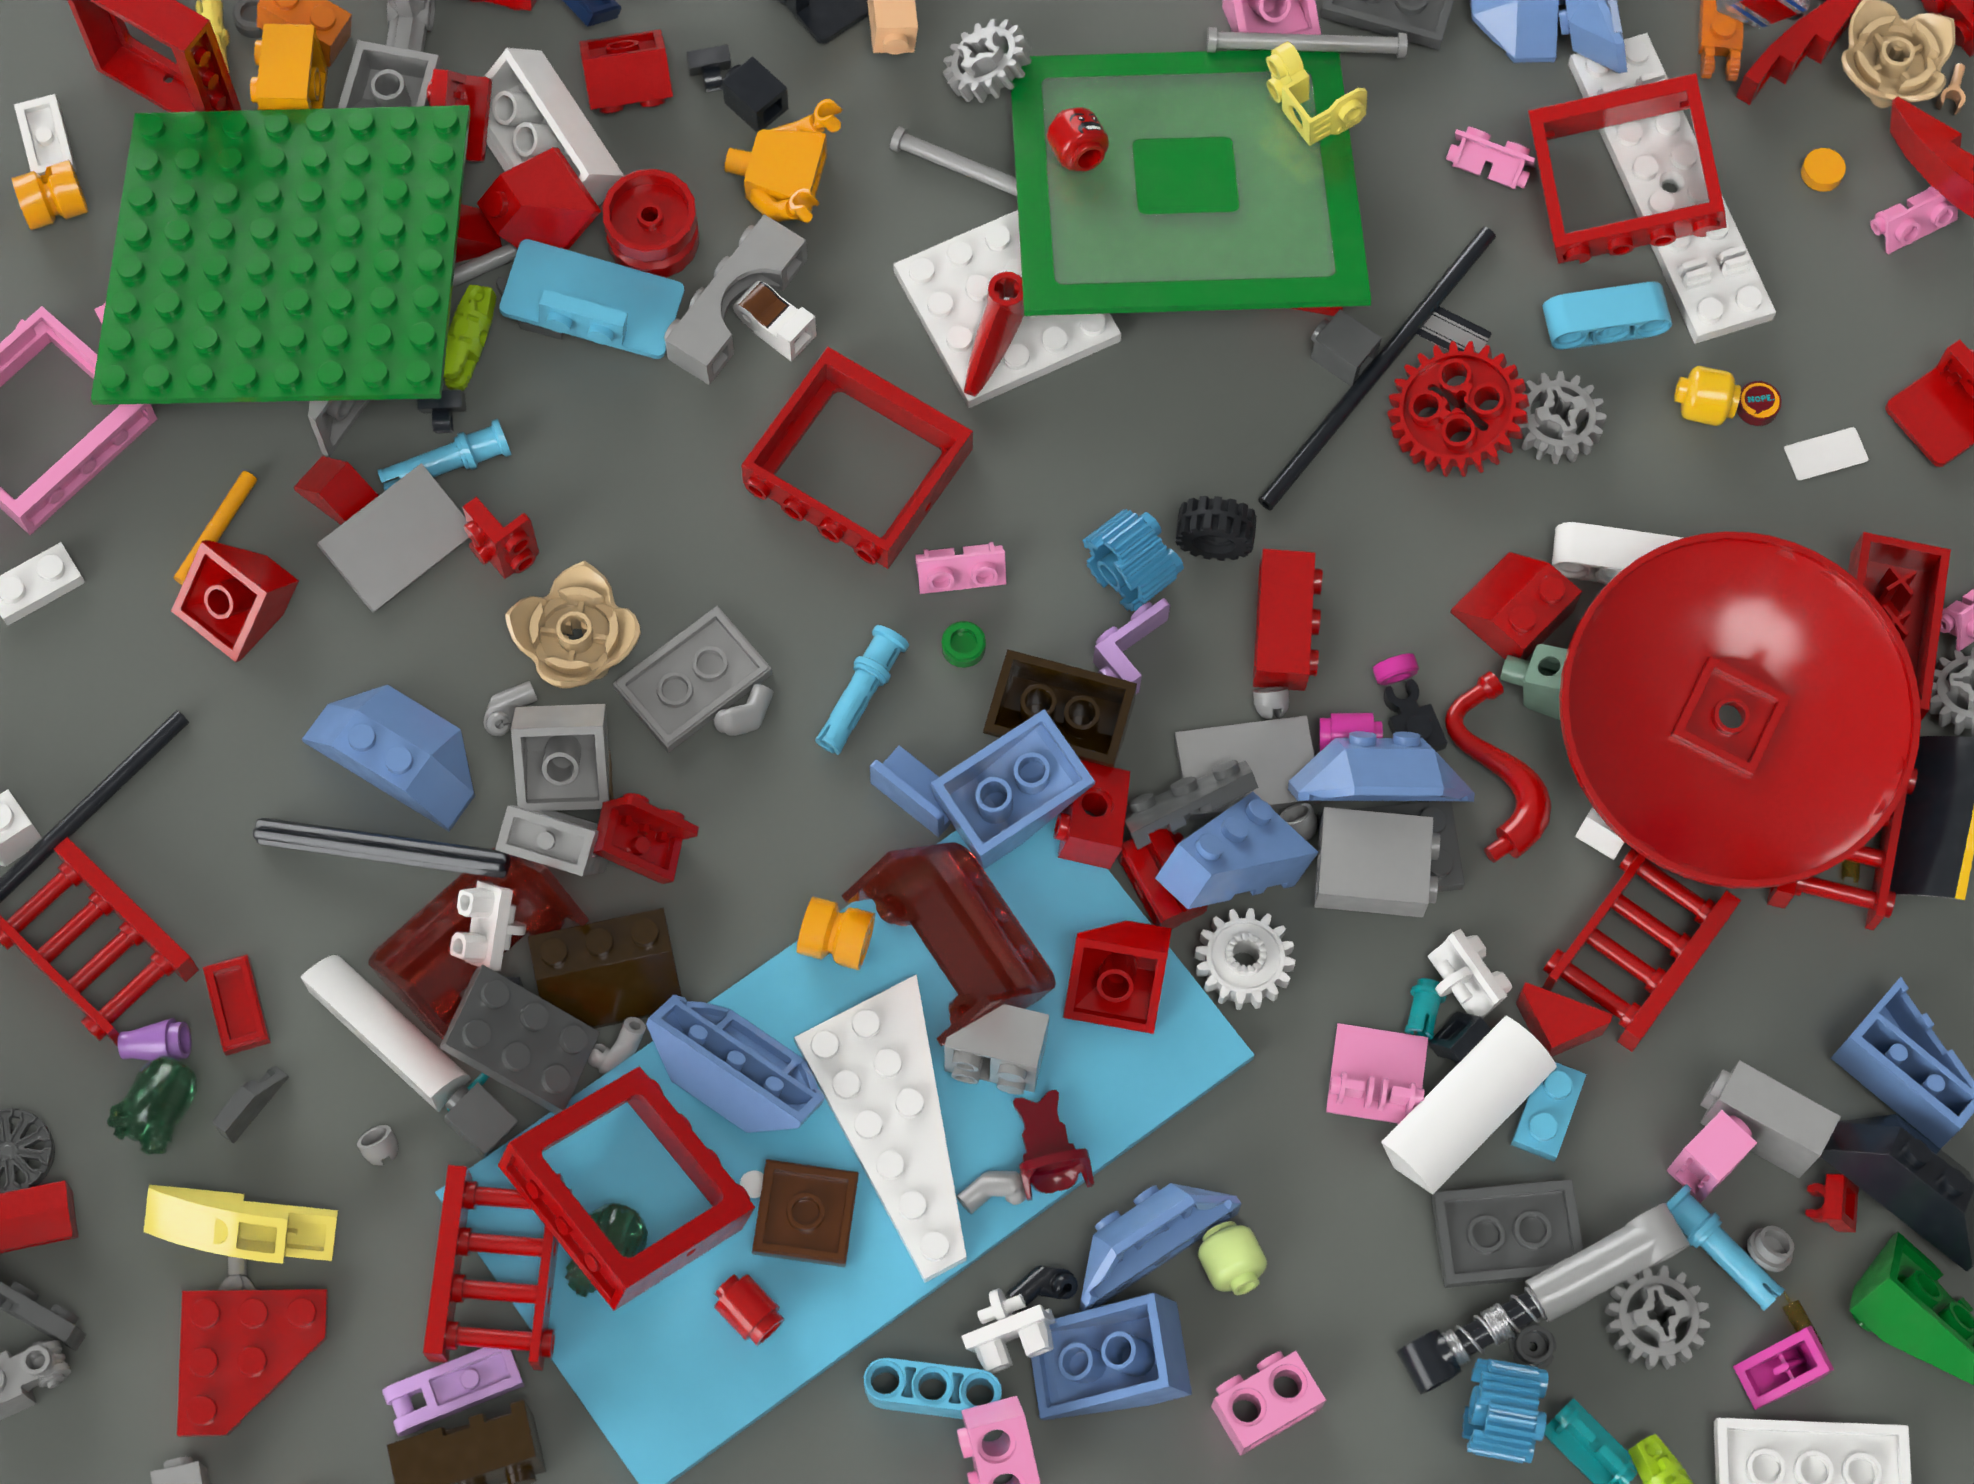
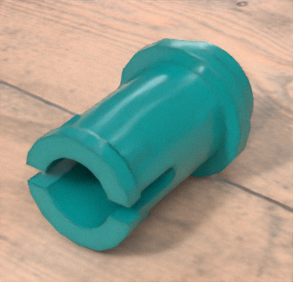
[1404,978,1447,1040]

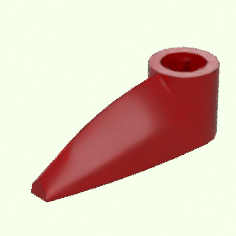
[964,271,1024,397]

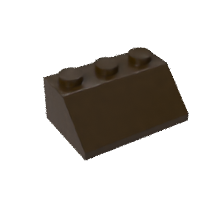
[983,649,1137,768]
[527,908,682,1029]

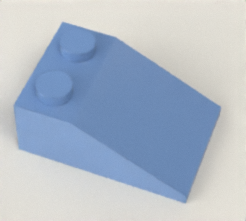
[931,709,1095,869]
[1031,1293,1192,1420]

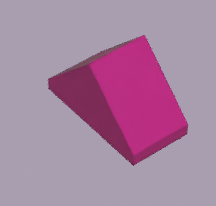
[1733,1326,1834,1410]

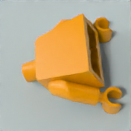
[724,99,842,223]

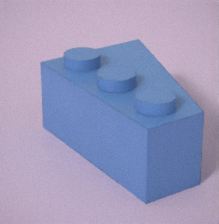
[1155,792,1319,909]

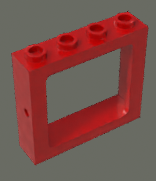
[67,0,242,112]
[741,347,973,569]
[498,1066,755,1311]

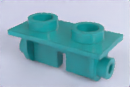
[1544,1398,1638,1484]

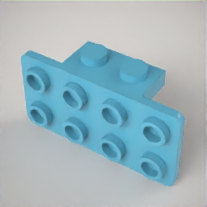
[500,239,684,359]

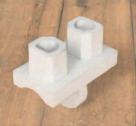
[450,881,527,971]
[1428,929,1512,1019]
[962,1288,1056,1374]

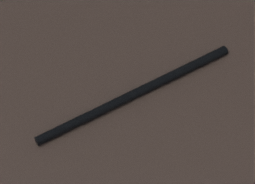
[1258,227,1496,510]
[0,710,189,903]

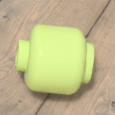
[1198,1221,1267,1295]

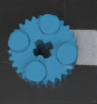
[1082,509,1184,612]
[1462,1358,1548,1463]

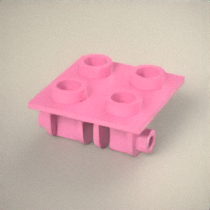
[1326,1023,1428,1124]

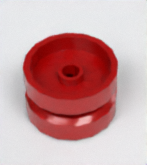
[602,169,700,278]

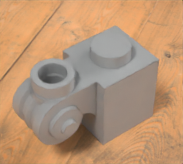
[0,1340,71,1420]

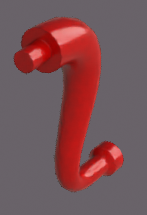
[1445,671,1552,863]

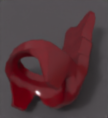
[1013,1090,1094,1201]

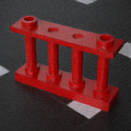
[1767,768,1918,931]
[0,837,199,1047]
[1542,848,1741,1052]
[423,1165,572,1371]

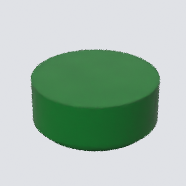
[942,621,986,668]

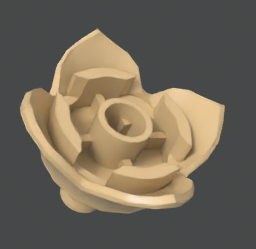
[1841,0,1955,108]
[505,561,641,688]

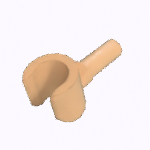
[1936,63,1966,115]

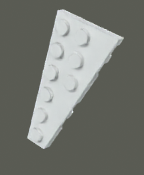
[794,974,967,1283]

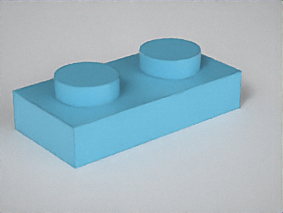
[1510,1062,1587,1162]

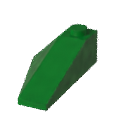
[1849,1232,1974,1385]

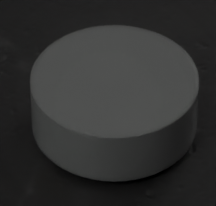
[232,0,263,38]

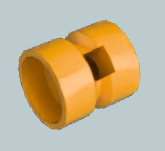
[12,160,89,231]
[797,896,875,971]

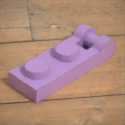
[382,1348,525,1436]

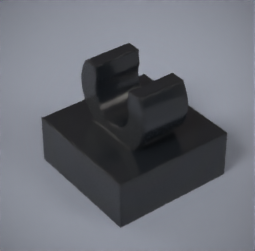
[687,44,731,93]
[417,390,466,434]
[1428,1012,1491,1065]

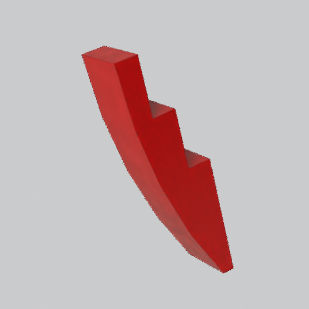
[1736,0,1862,105]
[1890,96,1974,219]

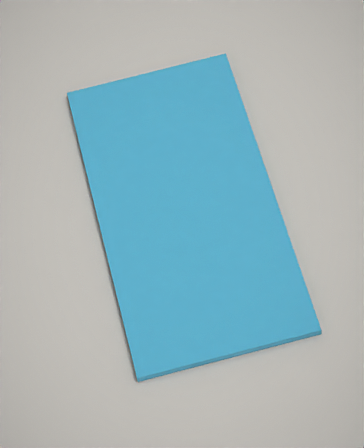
[435,812,1255,1484]

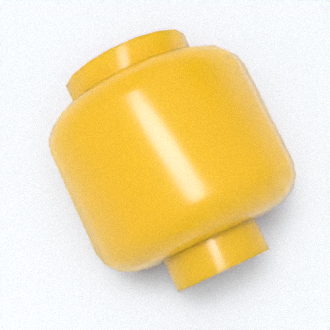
[1674,366,1741,426]

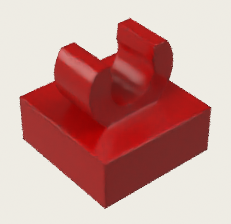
[1805,1174,1859,1232]

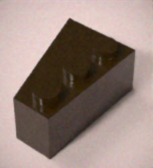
[387,1399,546,1484]

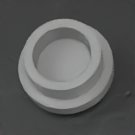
[1747,1226,1794,1272]

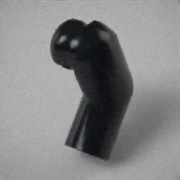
[1006,1266,1078,1311]

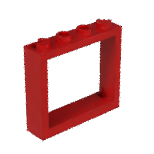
[1528,73,1727,264]

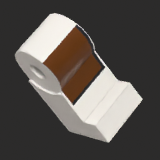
[733,281,817,362]

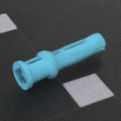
[377,419,512,491]
[815,625,909,755]
[1666,1184,1785,1311]

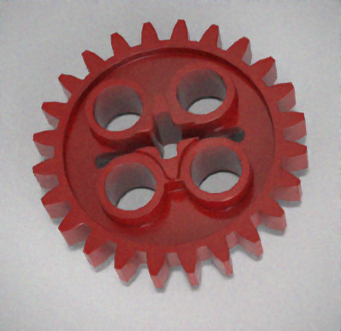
[1387,341,1530,477]

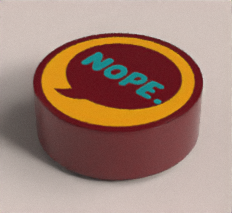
[1737,381,1782,426]

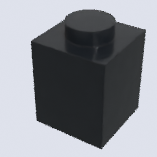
[722,56,789,132]

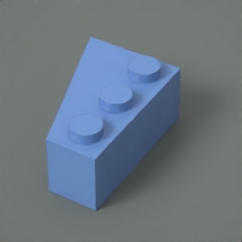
[1831,977,1974,1149]

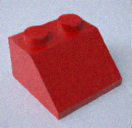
[579,29,673,113]
[1450,552,1582,660]

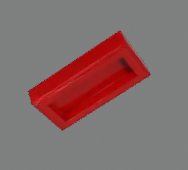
[203,954,271,1056]

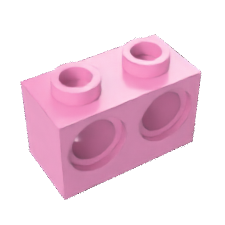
[1666,1110,1757,1203]
[1211,1351,1326,1456]
[957,1396,1040,1484]

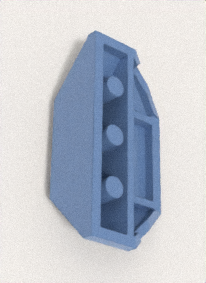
[1470,0,1559,63]
[1558,0,1628,73]
[302,685,475,832]
[1288,731,1475,802]
[646,994,825,1133]
[1079,1183,1242,1312]

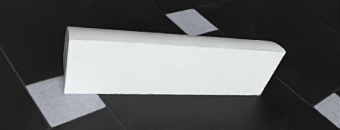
[301,955,471,1112]
[1381,1015,1557,1195]

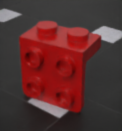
[1885,339,1974,467]

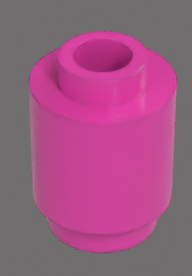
[1319,713,1383,751]

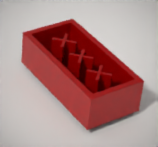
[1848,532,1951,721]

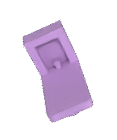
[1093,598,1170,694]

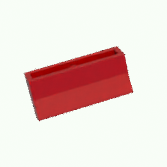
[0,1180,79,1254]

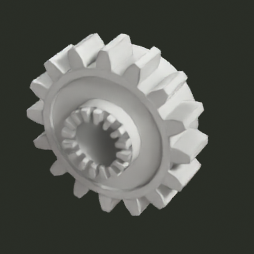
[1194,908,1296,1010]

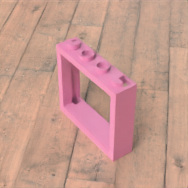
[0,306,157,535]

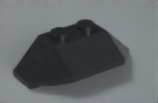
[1820,1114,1974,1272]

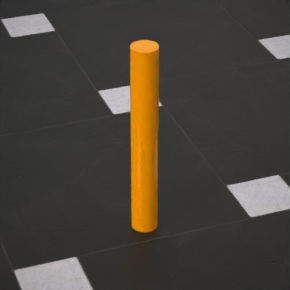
[173,471,257,585]

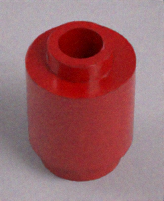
[714,1274,784,1346]

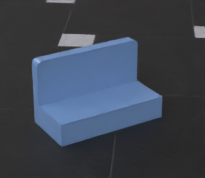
[870,745,951,838]

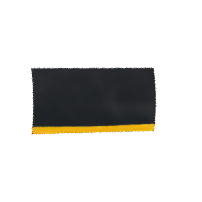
[1889,736,1974,900]

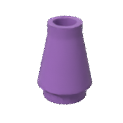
[118,1018,191,1064]

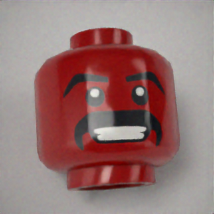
[1047,107,1109,171]

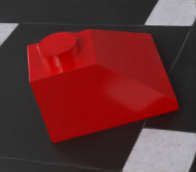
[477,147,601,250]
[171,540,299,662]
[1063,920,1172,1034]

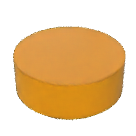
[1801,148,1846,192]

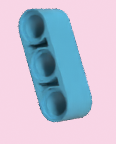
[1542,282,1672,350]
[864,1358,1002,1419]

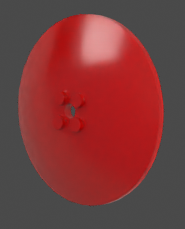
[1559,531,1921,889]

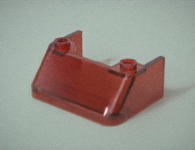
[842,842,1056,1046]
[368,847,589,1039]

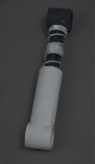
[1397,1203,1690,1395]

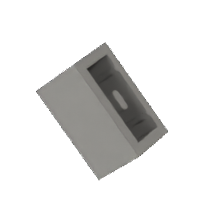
[944,1004,1050,1095]

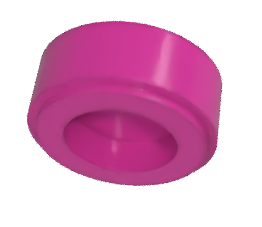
[1372,653,1419,685]

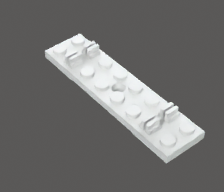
[1568,33,1776,344]

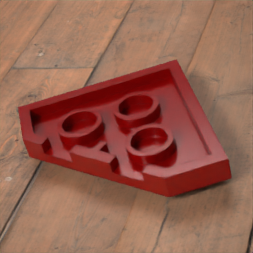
[177,1289,328,1437]

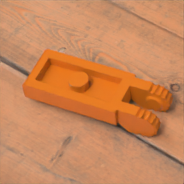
[1698,0,1744,81]

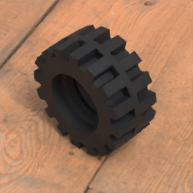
[1176,496,1257,561]

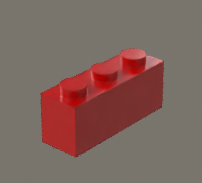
[1253,548,1323,691]

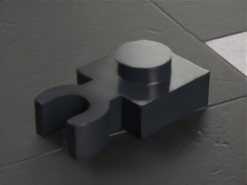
[1384,679,1448,752]

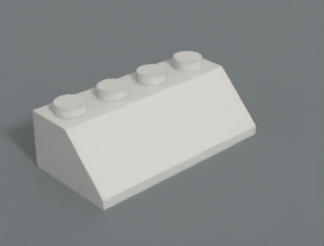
[484,48,624,205]

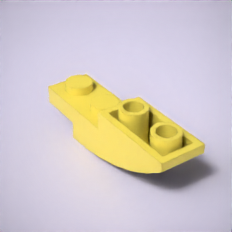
[144,1185,338,1264]

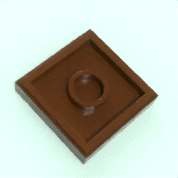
[752,1159,859,1267]

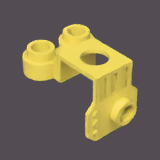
[1266,41,1367,146]

